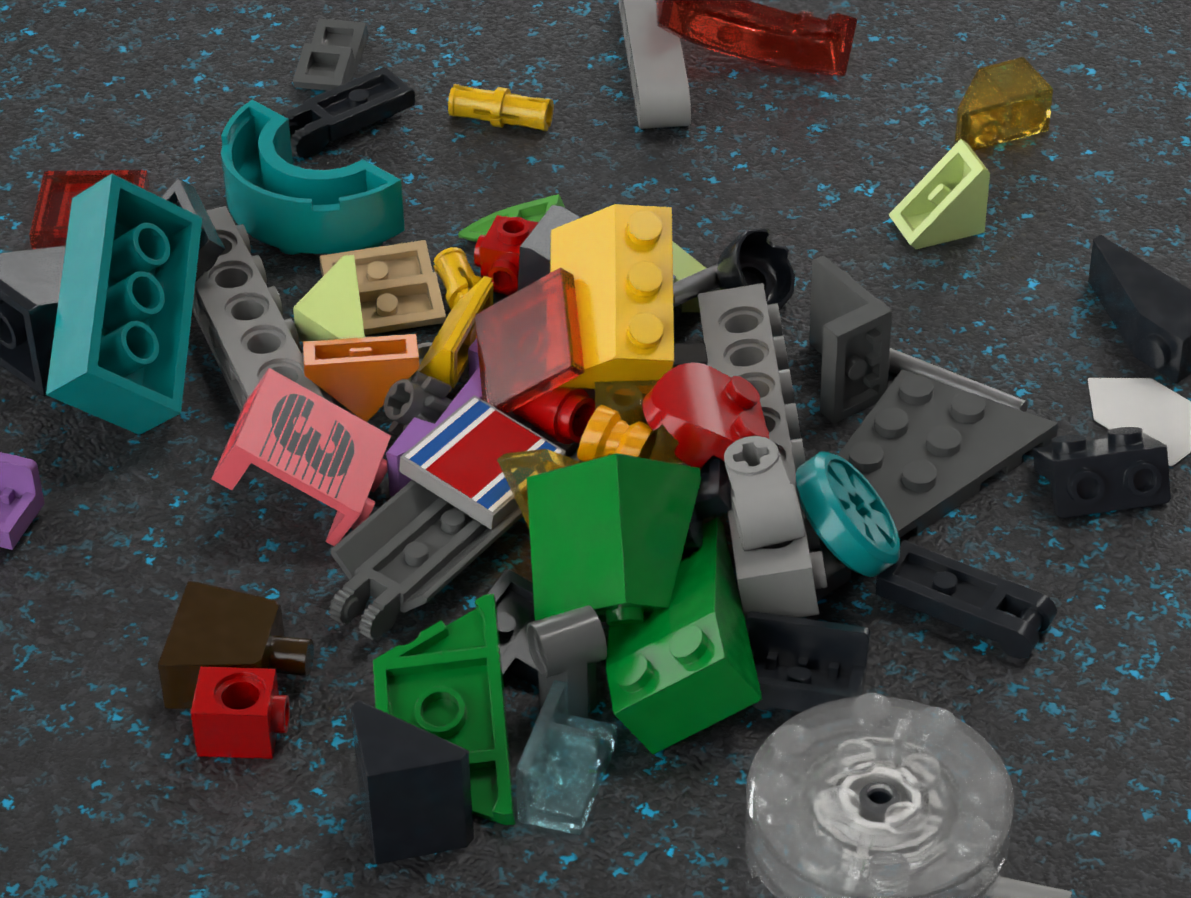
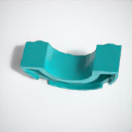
[220,99,405,254]

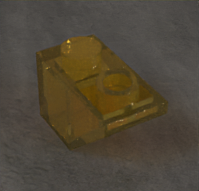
[955,57,1053,151]

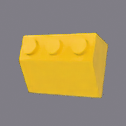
[550,204,674,392]

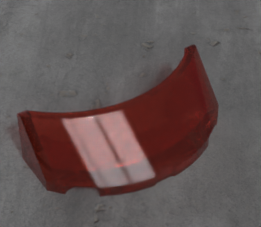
[656,0,858,77]

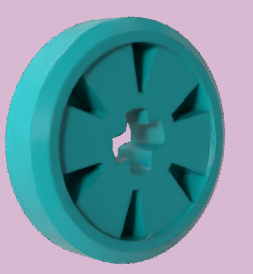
[796,451,900,577]

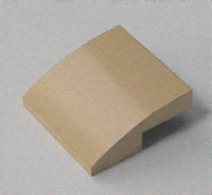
[320,240,446,335]

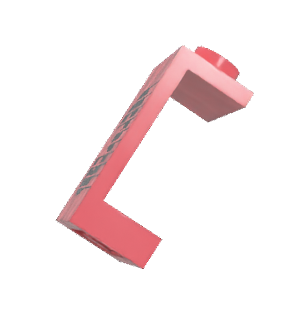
[211,368,391,546]

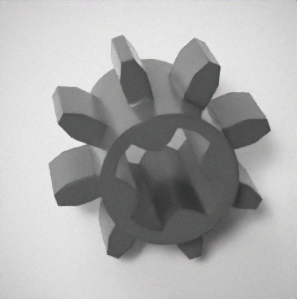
[384,371,452,436]

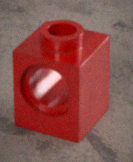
[191,667,290,759]

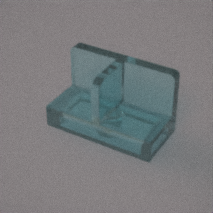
[516,680,617,835]

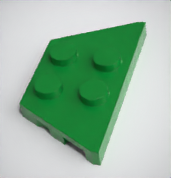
[373,594,516,825]

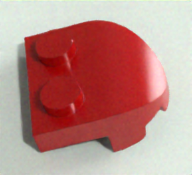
[642,362,769,469]

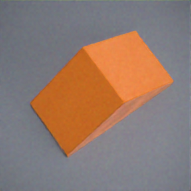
[303,334,420,422]

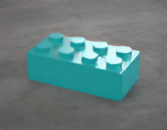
[46,174,202,435]

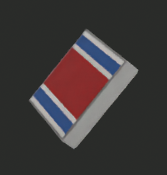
[399,395,566,530]

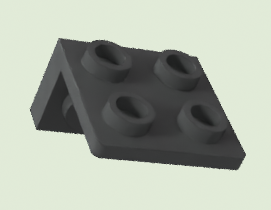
[809,255,892,424]

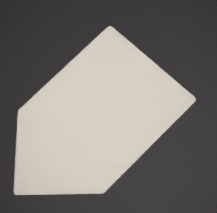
[1088,378,1191,466]

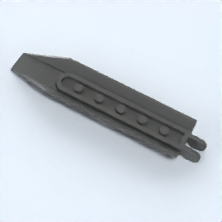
[328,365,648,640]

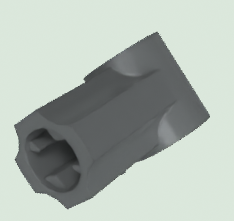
[526,605,607,729]

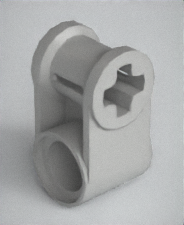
[724,436,805,551]

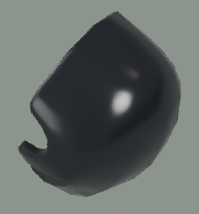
[716,227,795,310]

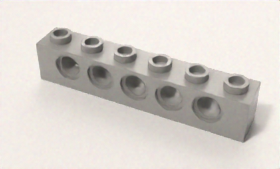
[192,206,333,412]

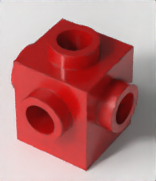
[474,215,539,297]

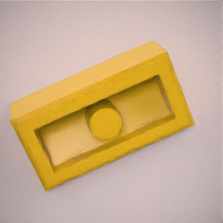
[417,276,494,391]

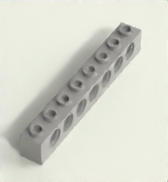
[698,283,827,619]

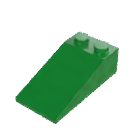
[606,517,763,755]

